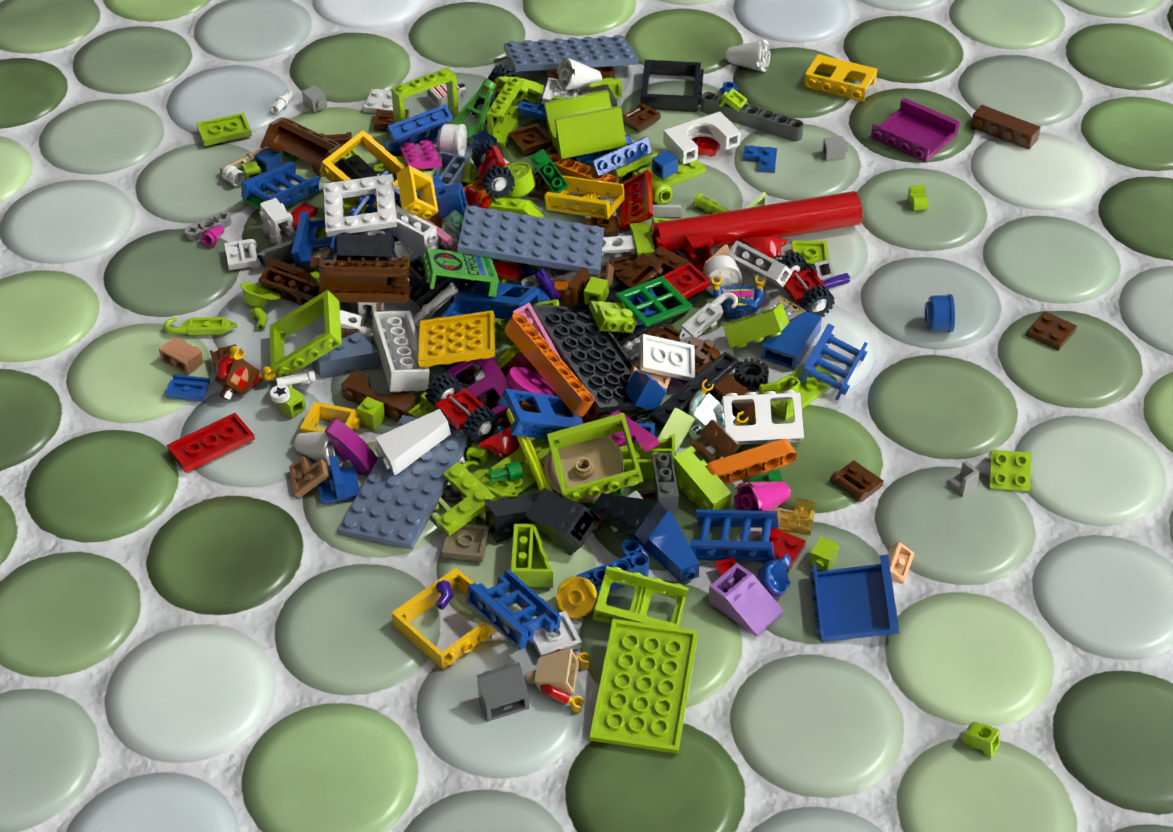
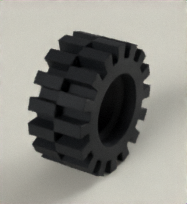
[734,358,769,392]

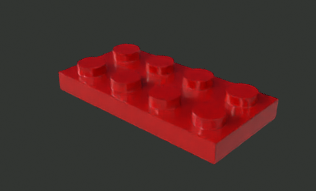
[620,169,653,231]
[166,413,255,473]

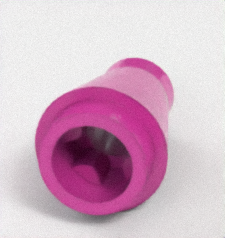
[201,225,224,246]

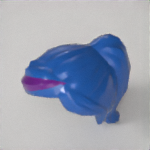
[758,554,791,597]

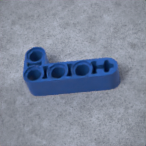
[577,538,649,596]

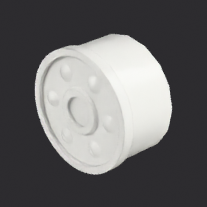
[437,124,467,156]
[703,255,743,295]

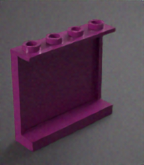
[871,98,960,162]

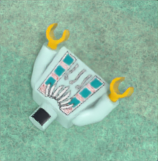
[689,379,749,439]

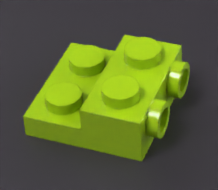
[589,301,638,333]

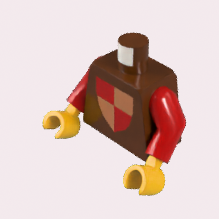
[215,346,275,401]

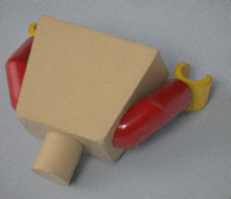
[526,648,590,713]

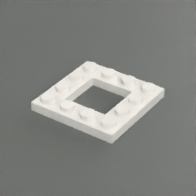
[324,174,397,237]

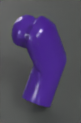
[435,580,454,610]

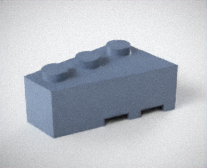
[436,151,470,186]
[312,331,379,379]

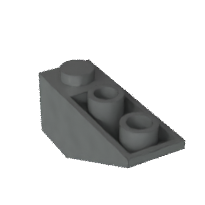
[652,453,679,513]

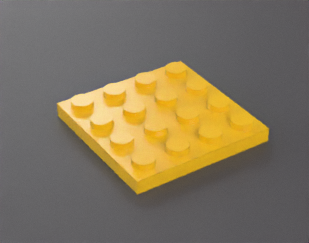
[418,310,495,367]

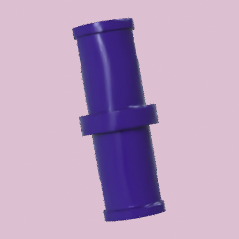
[534,268,563,301]

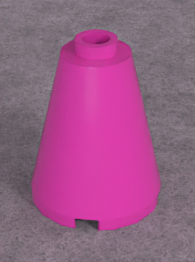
[734,481,791,511]

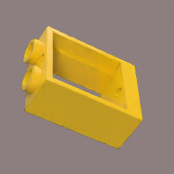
[396,166,438,220]
[300,402,360,433]

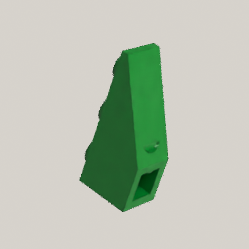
[529,149,569,194]

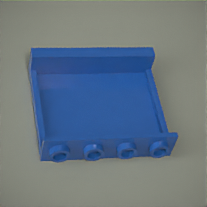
[810,555,899,642]

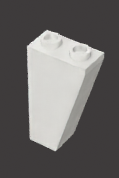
[389,205,439,256]
[727,241,792,287]
[375,409,451,475]

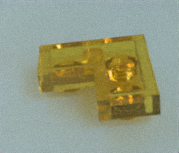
[774,498,817,536]

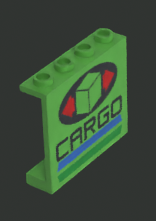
[422,248,499,297]

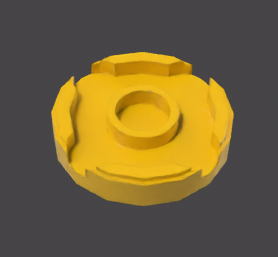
[556,576,598,618]

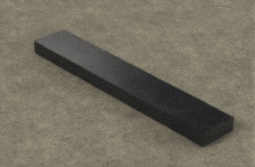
[650,352,739,428]

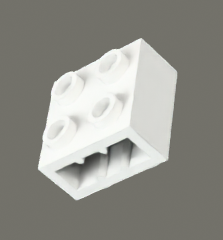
[259,198,295,245]

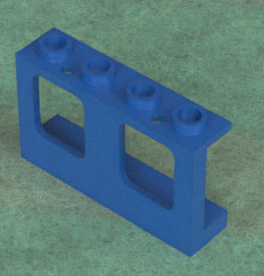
[291,211,346,267]
[454,280,540,320]
[497,389,584,441]

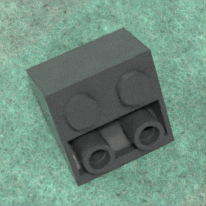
[477,662,529,722]

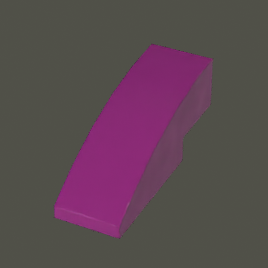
[324,418,378,475]

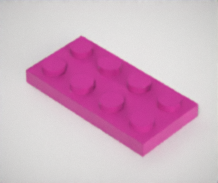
[400,140,442,170]

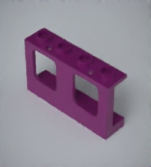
[447,357,514,417]

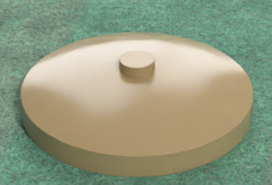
[544,436,624,503]

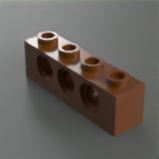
[258,266,319,305]

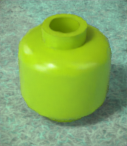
[652,181,673,204]

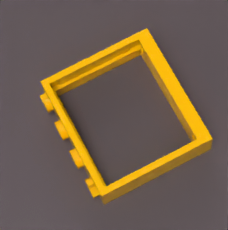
[319,130,406,209]
[391,568,497,670]

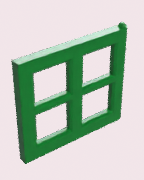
[616,276,692,327]

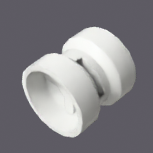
[222,165,245,187]

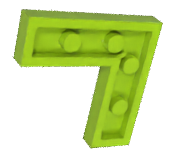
[436,462,497,537]

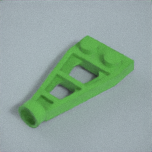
[452,79,496,146]

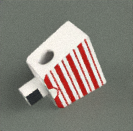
[426,83,466,108]

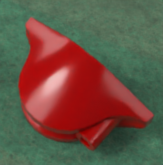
[741,236,787,259]
[478,425,519,457]

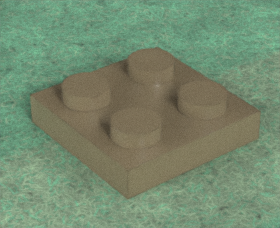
[441,524,490,562]

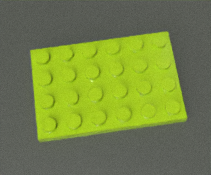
[589,619,698,754]

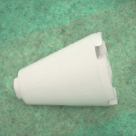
[725,40,770,72]
[557,58,602,90]
[294,431,346,468]

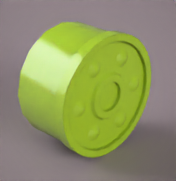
[504,162,535,198]

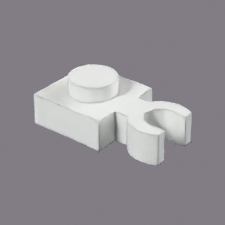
[622,334,643,358]

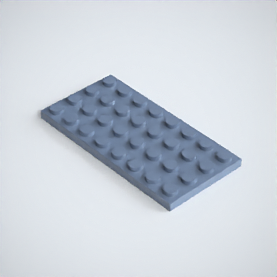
[504,35,639,72]
[457,205,604,275]
[338,415,471,550]

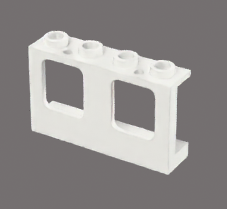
[721,390,804,445]

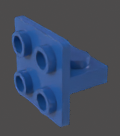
[318,456,360,504]

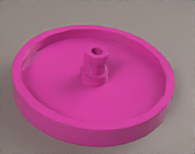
[507,366,558,396]

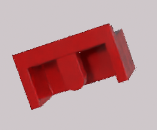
[684,232,713,271]

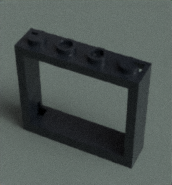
[640,60,704,112]

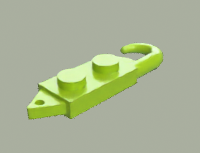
[164,317,237,335]
[462,461,518,501]

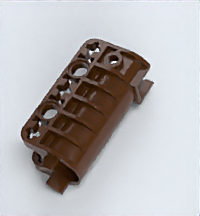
[310,256,410,303]

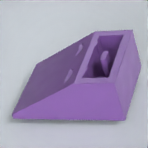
[708,563,784,637]

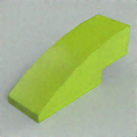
[494,77,544,104]
[629,222,655,256]

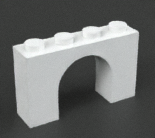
[663,112,741,164]

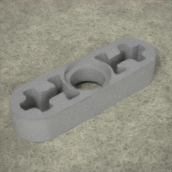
[185,211,232,241]

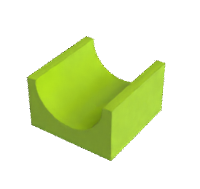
[544,90,626,159]

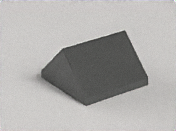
[257,239,294,268]

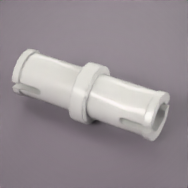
[270,90,294,115]

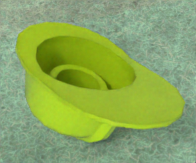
[240,282,281,308]

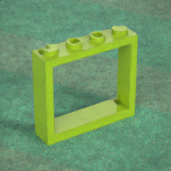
[391,67,459,124]
[270,290,342,377]
[547,413,643,502]

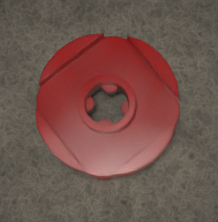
[691,136,720,157]

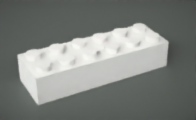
[372,311,430,392]

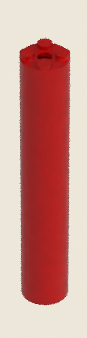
[651,191,862,254]

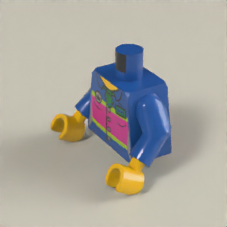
[710,275,766,320]

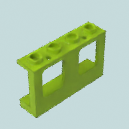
[487,77,525,149]
[593,566,689,628]

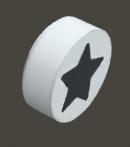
[270,385,290,403]

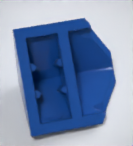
[624,370,667,411]

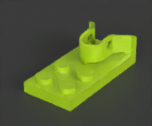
[759,363,837,420]

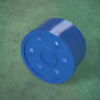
[924,294,955,332]

